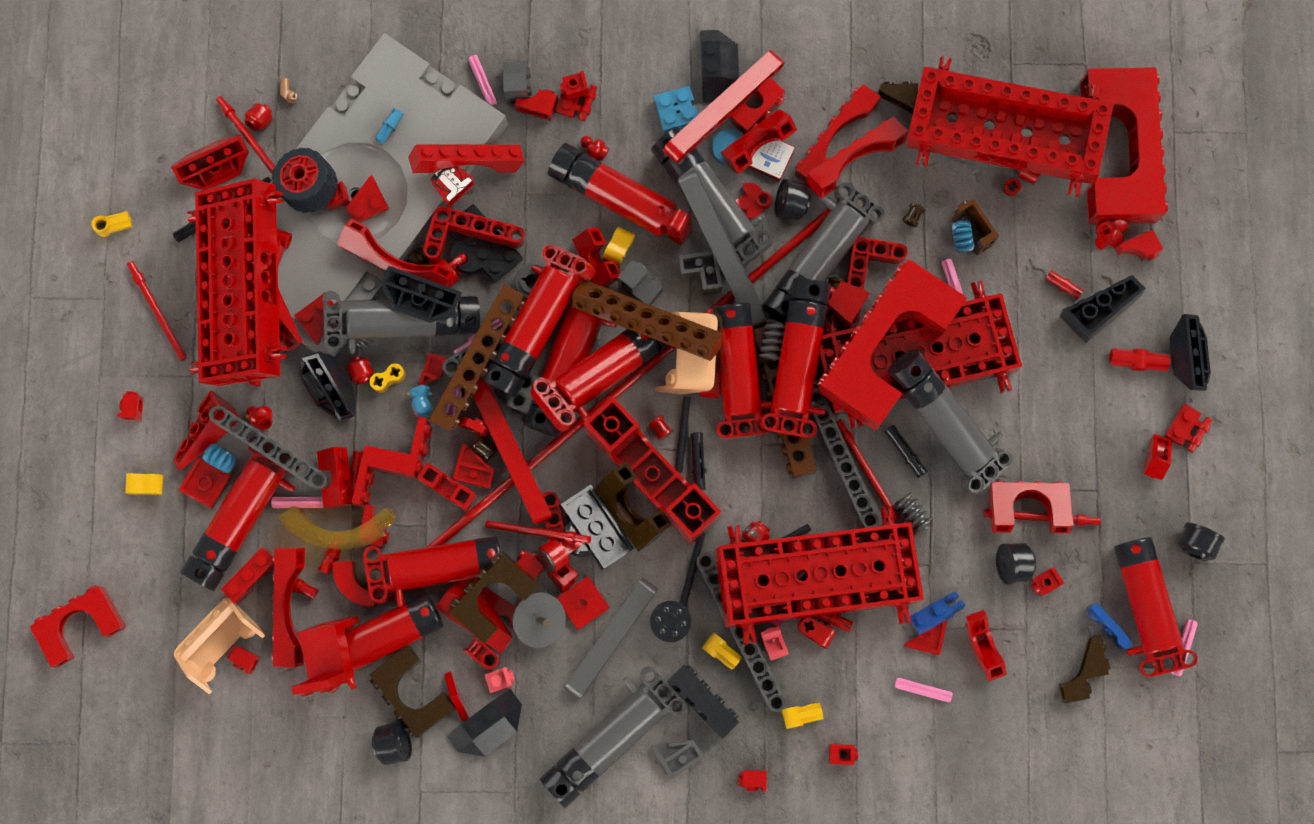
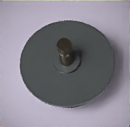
[513,593,566,648]

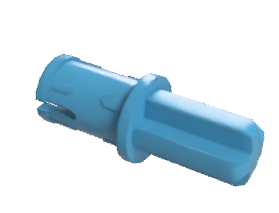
[375,108,404,144]

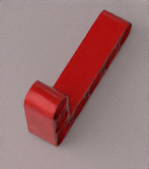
[424,206,525,264]
[840,237,908,330]

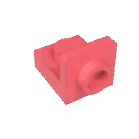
[484,667,515,693]

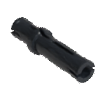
[884,425,928,478]
[691,432,707,491]

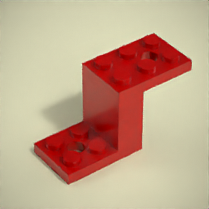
[351,417,433,508]
[291,615,360,697]

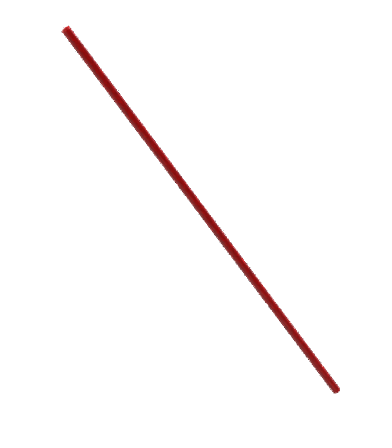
[427,208,831,547]

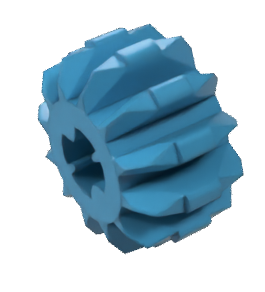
[952,220,974,253]
[203,444,238,473]

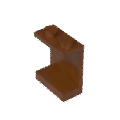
[952,199,999,256]

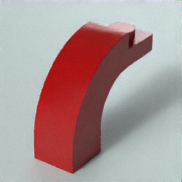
[333,561,395,607]
[965,610,1007,682]

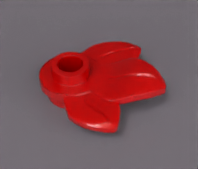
[736,183,772,219]
[1095,219,1129,250]

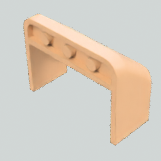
[655,312,718,395]
[174,598,265,694]

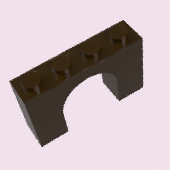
[594,462,672,552]
[449,551,539,643]
[369,645,456,738]

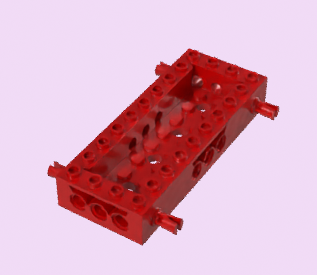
[907,56,1114,197]
[186,178,288,386]
[818,280,1022,429]
[715,506,924,645]

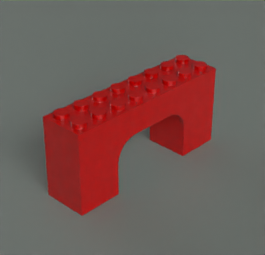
[1080,67,1168,225]
[817,259,967,431]
[584,396,722,545]

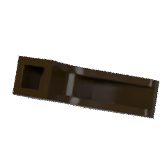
[878,81,918,116]
[1059,636,1110,703]

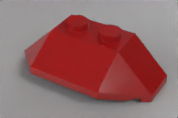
[171,135,249,190]

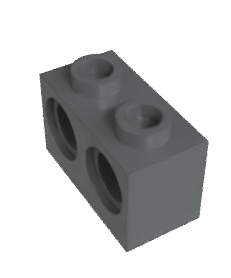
[505,373,541,415]

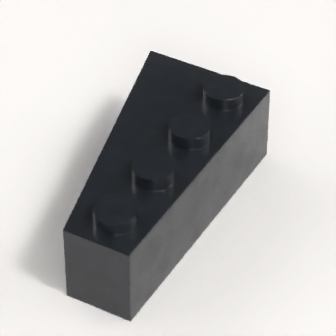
[1060,275,1146,343]
[667,665,739,739]

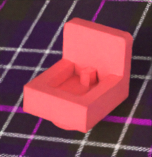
[761,626,789,661]

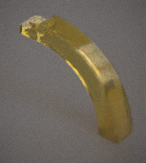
[278,506,398,550]

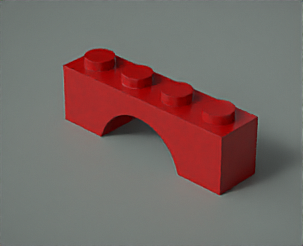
[720,109,797,174]

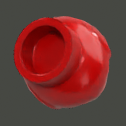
[580,136,609,161]
[245,405,273,430]

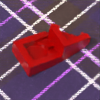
[418,353,448,386]

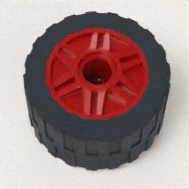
[272,148,338,213]

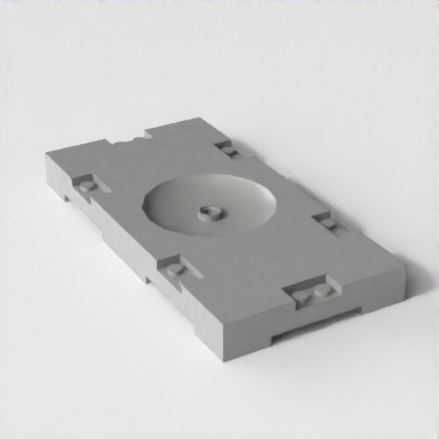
[270,33,508,357]

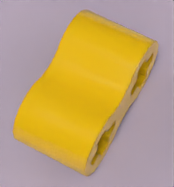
[602,226,635,266]
[370,363,406,393]
[125,473,163,495]

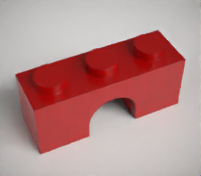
[730,77,786,134]
[572,227,621,288]
[317,447,353,509]
[417,462,478,512]
[220,547,274,604]

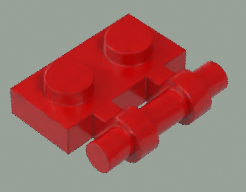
[555,83,598,121]
[1164,403,1213,453]

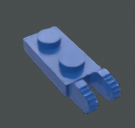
[910,592,965,635]
[1086,603,1132,649]

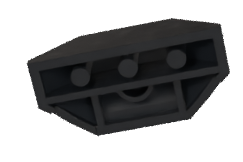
[700,30,739,103]
[381,265,462,323]
[1169,314,1211,391]
[298,351,356,421]
[447,689,522,757]

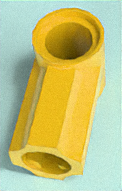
[91,211,133,237]
[701,632,742,670]
[782,703,824,729]

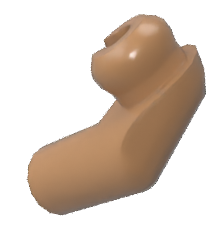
[280,78,298,103]

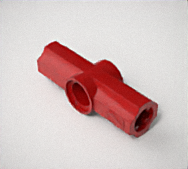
[1109,348,1170,372]

